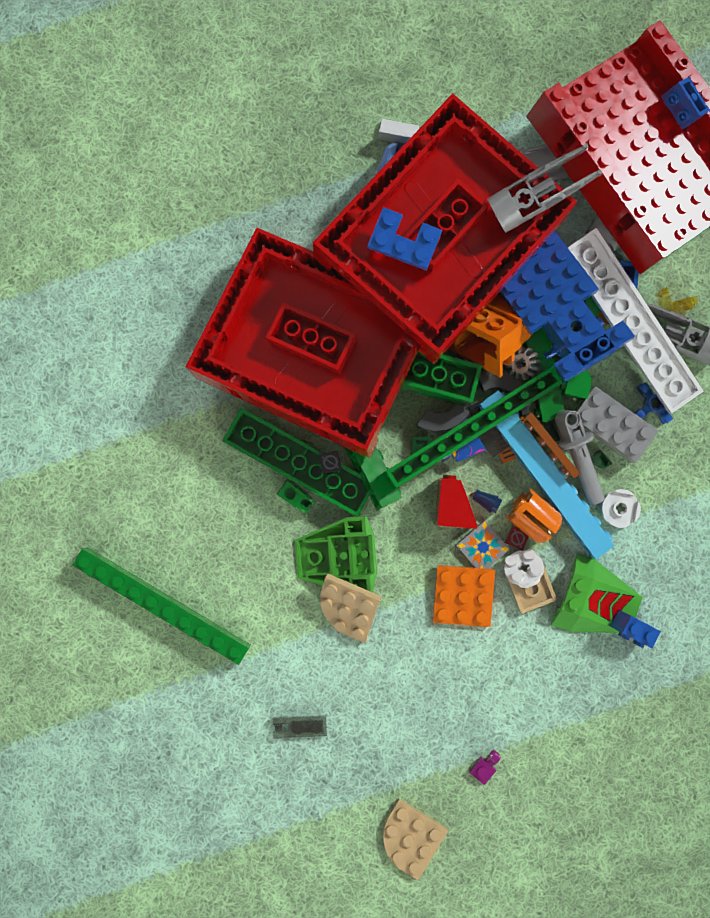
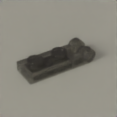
[272,715,327,739]

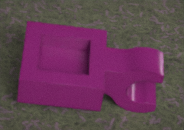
[469,750,501,785]

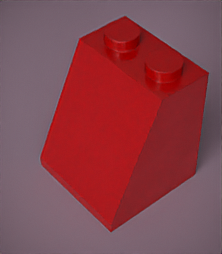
[435,475,477,529]

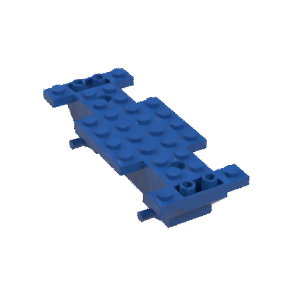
[500,232,635,382]

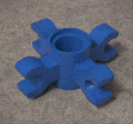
[634,382,673,424]

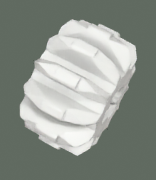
[507,347,541,380]

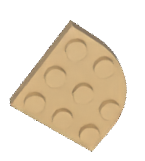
[320,574,382,643]
[383,798,448,880]

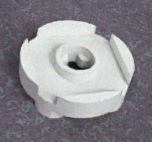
[600,489,641,528]
[504,549,544,588]

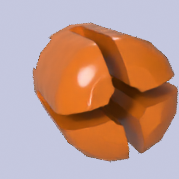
[505,488,562,543]

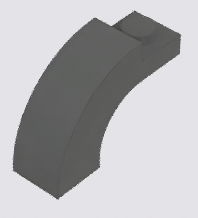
[478,370,530,416]
[416,404,470,432]

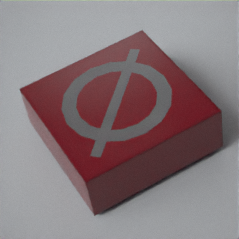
[504,525,529,551]

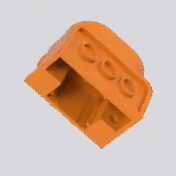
[448,293,533,377]

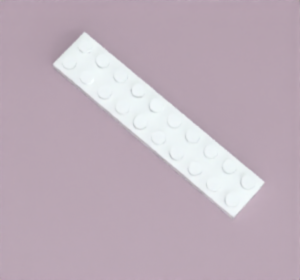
[568,228,704,414]

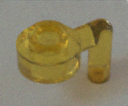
[661,287,699,311]

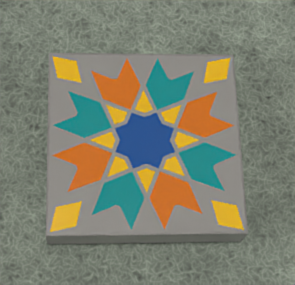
[456,520,510,569]

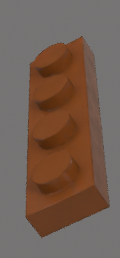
[523,412,580,478]

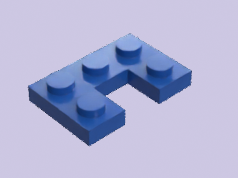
[367,207,442,271]

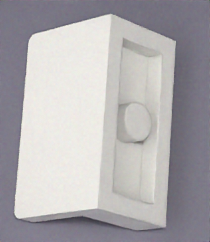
[378,119,419,144]

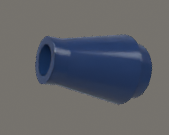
[472,489,502,514]

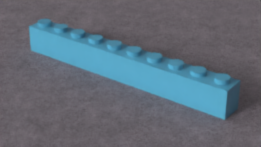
[477,390,615,559]

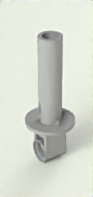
[555,410,605,505]

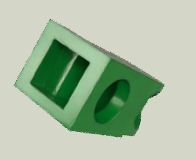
[277,480,315,514]

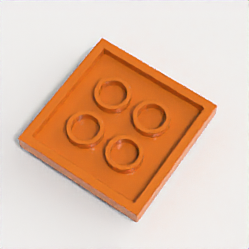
[433,565,495,627]

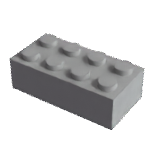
[574,386,659,463]

